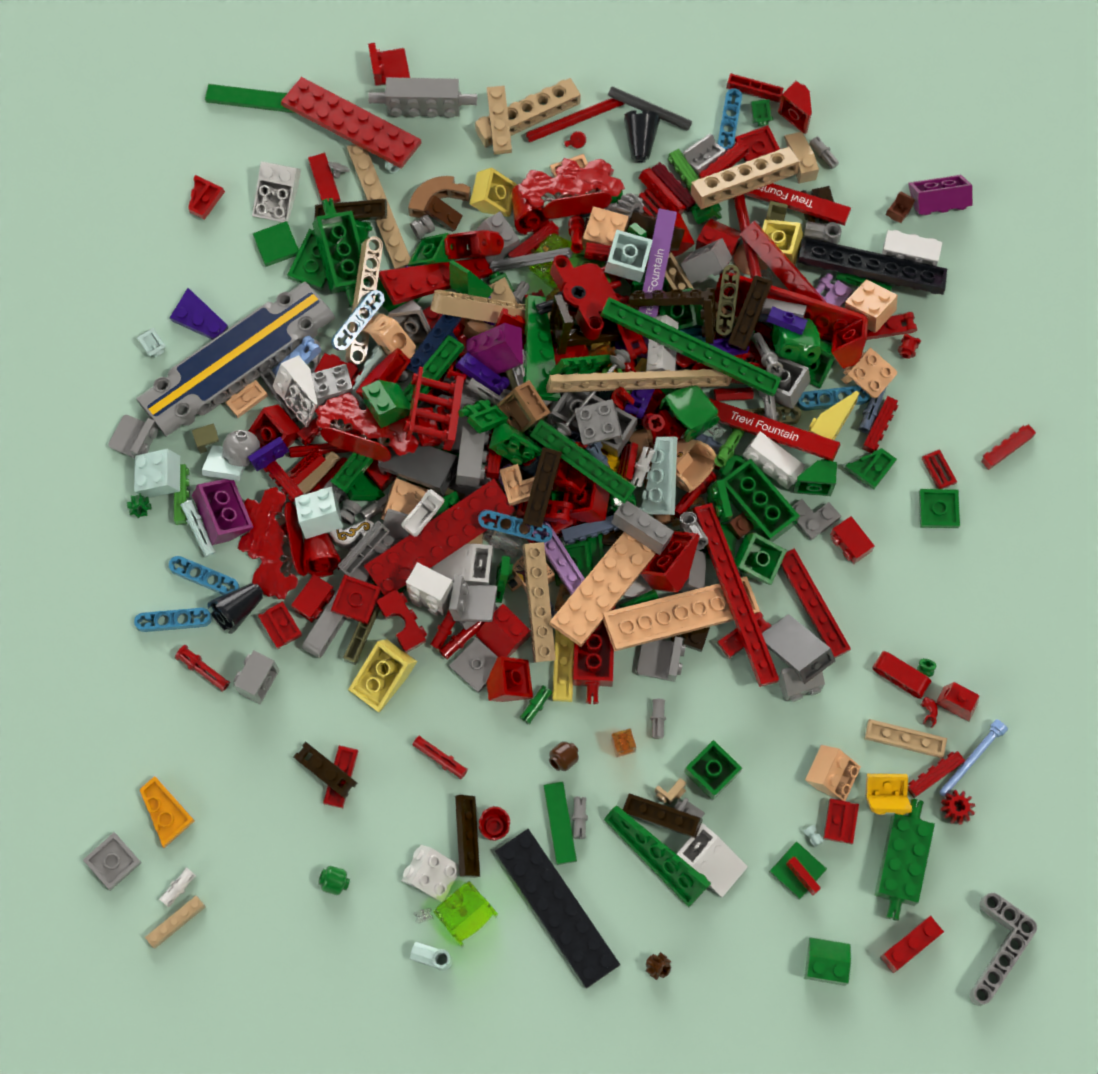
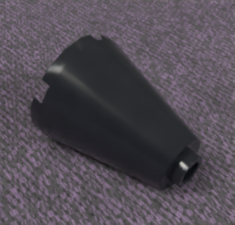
[624,110,660,163]
[208,583,263,634]

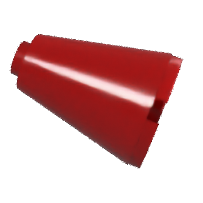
[512,184,549,235]
[303,533,341,578]

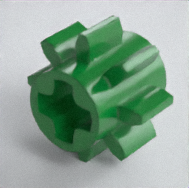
[127,493,152,518]

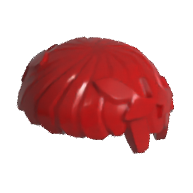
[479,806,511,841]

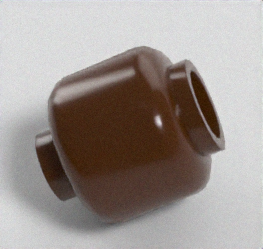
[549,741,579,771]

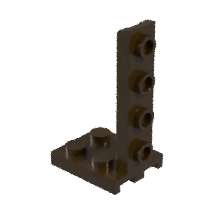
[628,288,717,344]
[549,295,623,355]

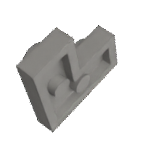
[792,499,841,540]

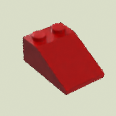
[640,531,700,593]

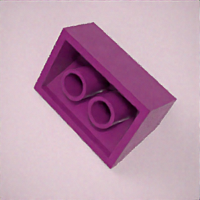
[908,175,973,215]
[466,323,523,374]
[192,479,253,545]

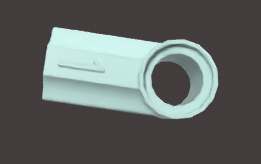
[410,942,452,971]

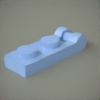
[272,336,321,376]

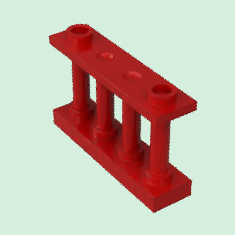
[403,367,464,451]

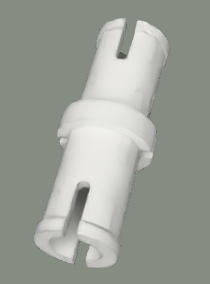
[630,447,655,487]
[159,867,196,907]

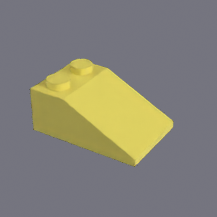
[808,391,859,440]
[348,639,418,712]

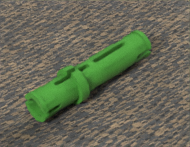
[714,428,744,467]

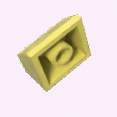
[470,167,517,217]
[762,219,803,266]

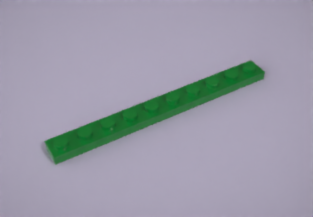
[600,297,781,397]
[330,335,465,494]

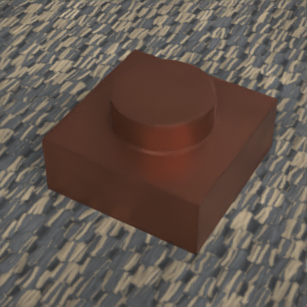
[726,512,754,539]

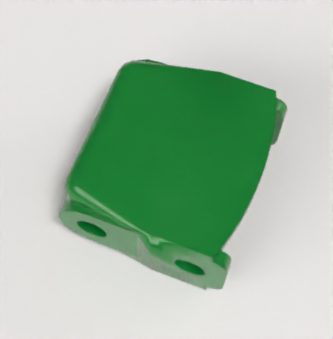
[770,318,821,365]
[659,385,720,442]

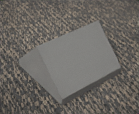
[388,300,431,343]

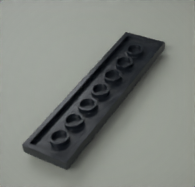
[798,237,948,295]
[495,828,621,989]

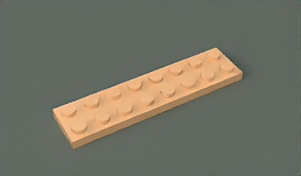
[549,532,656,647]
[603,576,760,652]

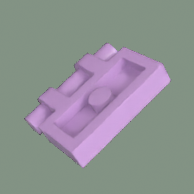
[815,273,853,307]

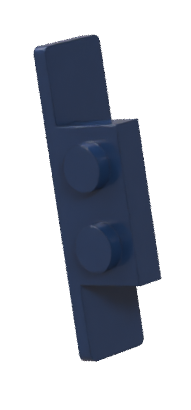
[406,314,463,373]

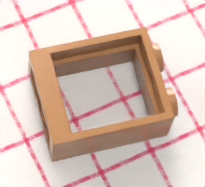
[496,380,551,433]

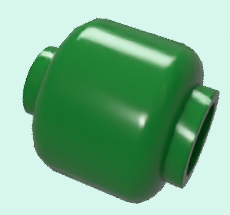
[318,866,350,895]

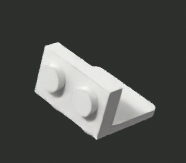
[401,845,459,902]

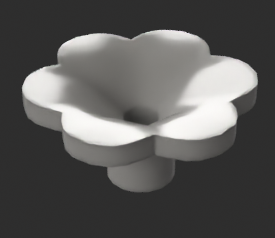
[328,162,350,178]

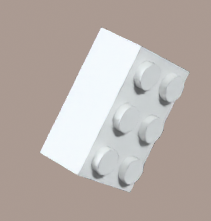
[406,562,453,616]

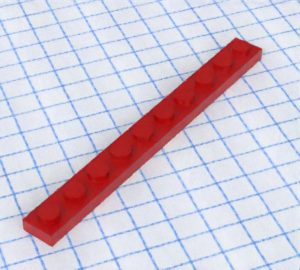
[693,503,780,687]

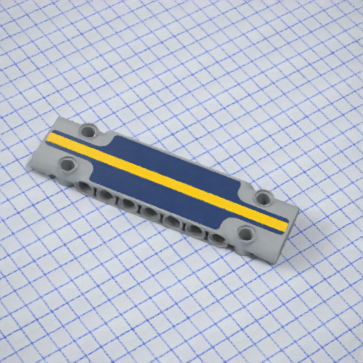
[136,281,335,437]

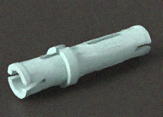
[180,500,216,557]

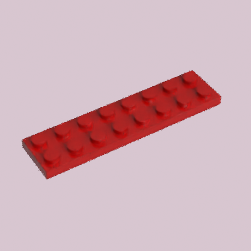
[281,77,421,169]
[715,272,865,342]
[364,478,515,596]

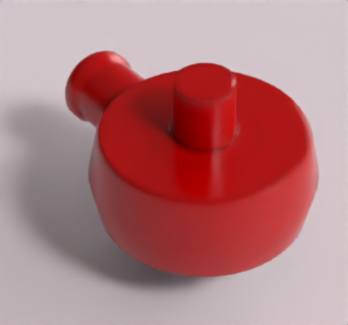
[564,131,587,148]

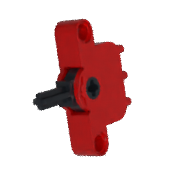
[535,255,629,340]

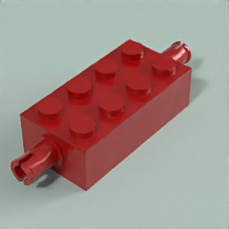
[573,606,615,704]

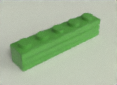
[668,148,699,191]
[174,464,190,525]

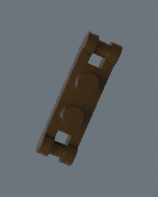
[293,741,358,799]

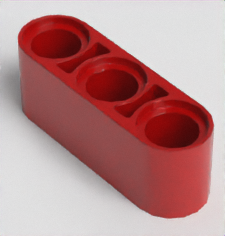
[872,651,932,699]

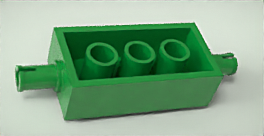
[312,198,370,308]
[874,799,935,921]

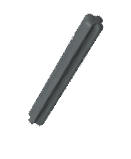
[608,86,692,130]
[489,247,573,272]

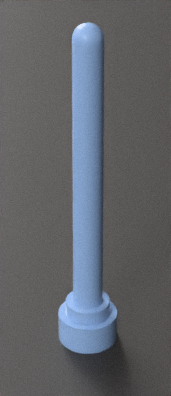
[940,719,1008,796]

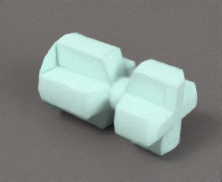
[804,825,824,847]

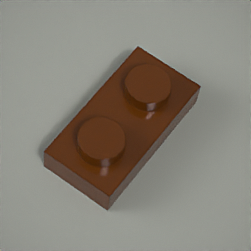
[423,195,463,232]

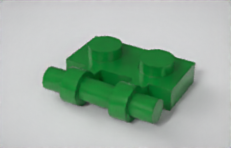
[458,400,509,434]
[706,479,733,525]

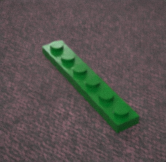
[530,419,637,504]

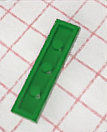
[544,782,577,865]

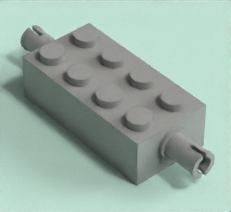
[369,78,477,118]

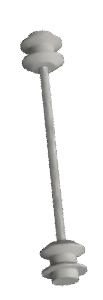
[555,349,631,436]

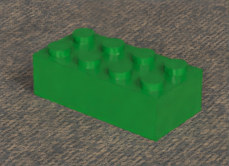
[722,459,800,542]

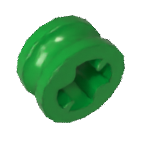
[917,658,937,677]

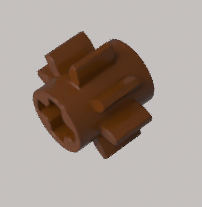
[646,952,671,980]

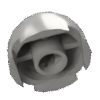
[223,430,261,466]

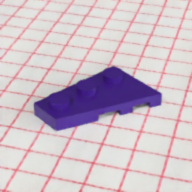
[170,288,228,340]

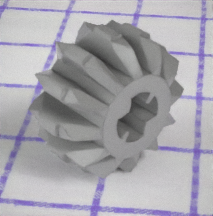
[615,193,644,225]

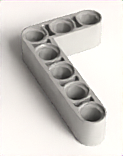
[970,893,1037,1006]

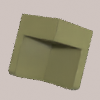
[766,201,788,221]
[192,423,219,454]

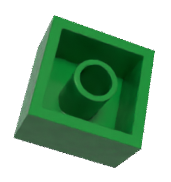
[684,740,742,800]

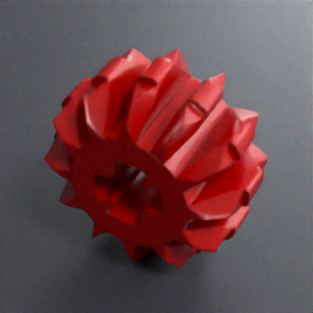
[940,790,975,825]

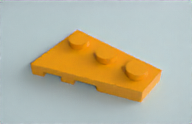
[139,776,195,848]

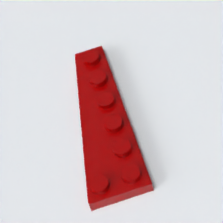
[378,257,493,305]

